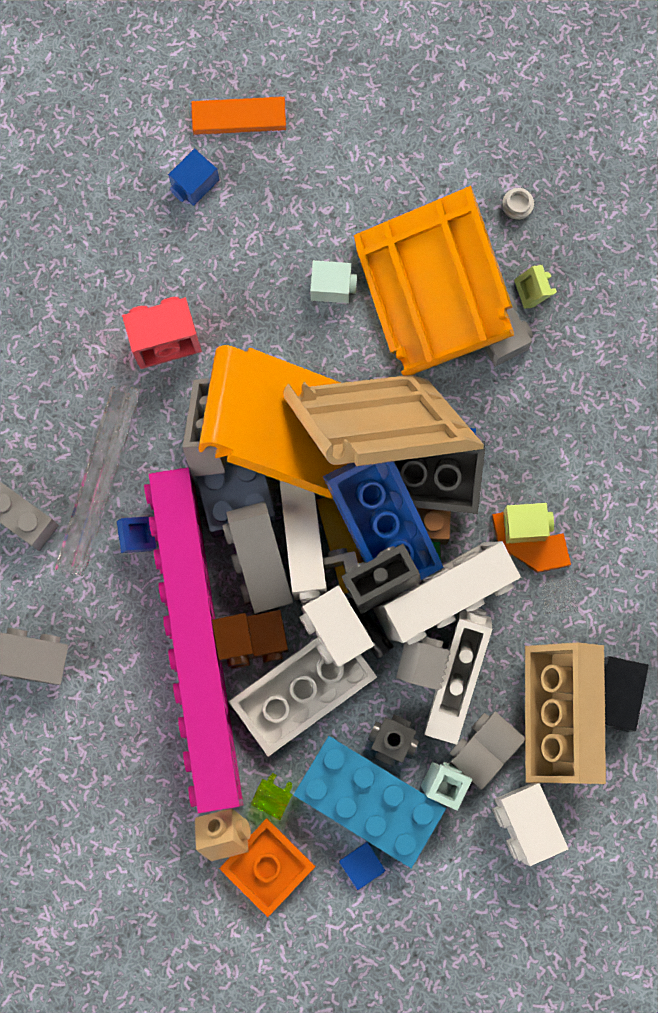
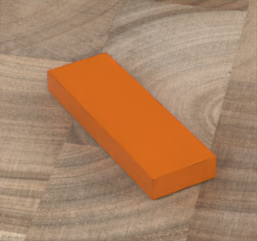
[191,96,286,135]

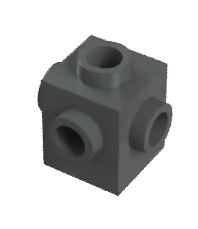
[368,714,419,766]

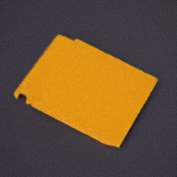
[354,186,514,376]
[198,345,349,499]

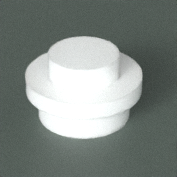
[502,188,534,220]

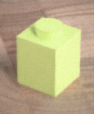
[503,503,554,544]

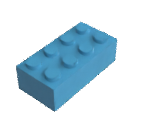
[293,736,447,869]

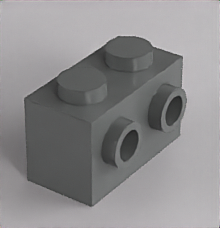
[342,544,421,614]

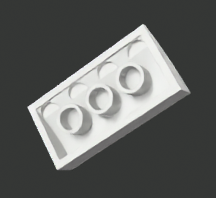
[229,637,377,756]

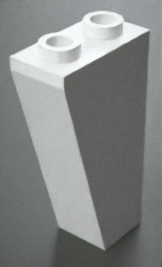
[279,480,326,605]
[424,608,492,745]

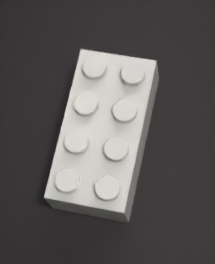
[373,541,521,645]

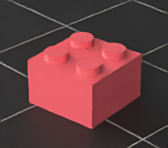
[122,297,202,369]

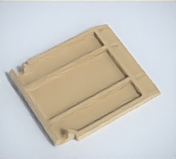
[283,375,484,466]

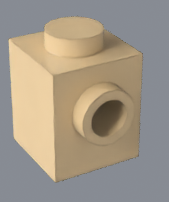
[195,808,251,861]

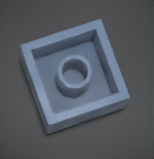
[196,462,277,538]

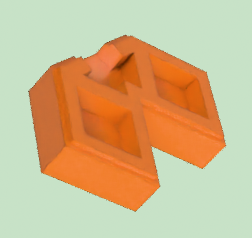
[491,512,571,573]

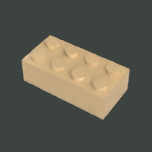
[525,642,606,784]

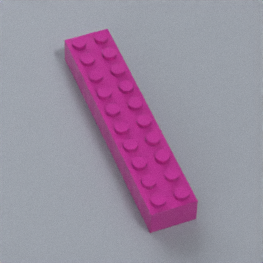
[144,467,244,813]

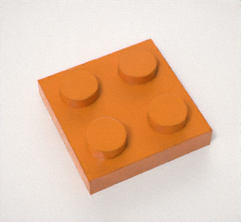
[219,818,316,917]

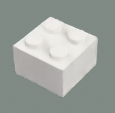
[299,585,375,667]
[492,783,568,866]

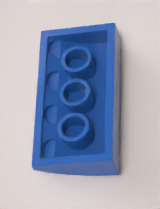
[322,461,444,580]

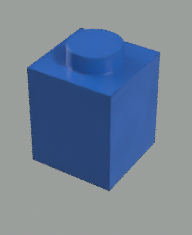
[168,148,220,206]

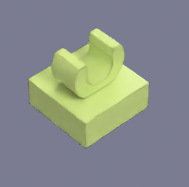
[514,265,557,309]

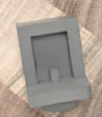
[323,548,358,574]

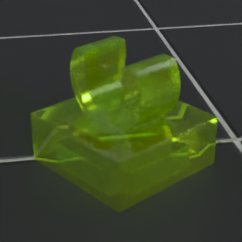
[250,773,293,820]

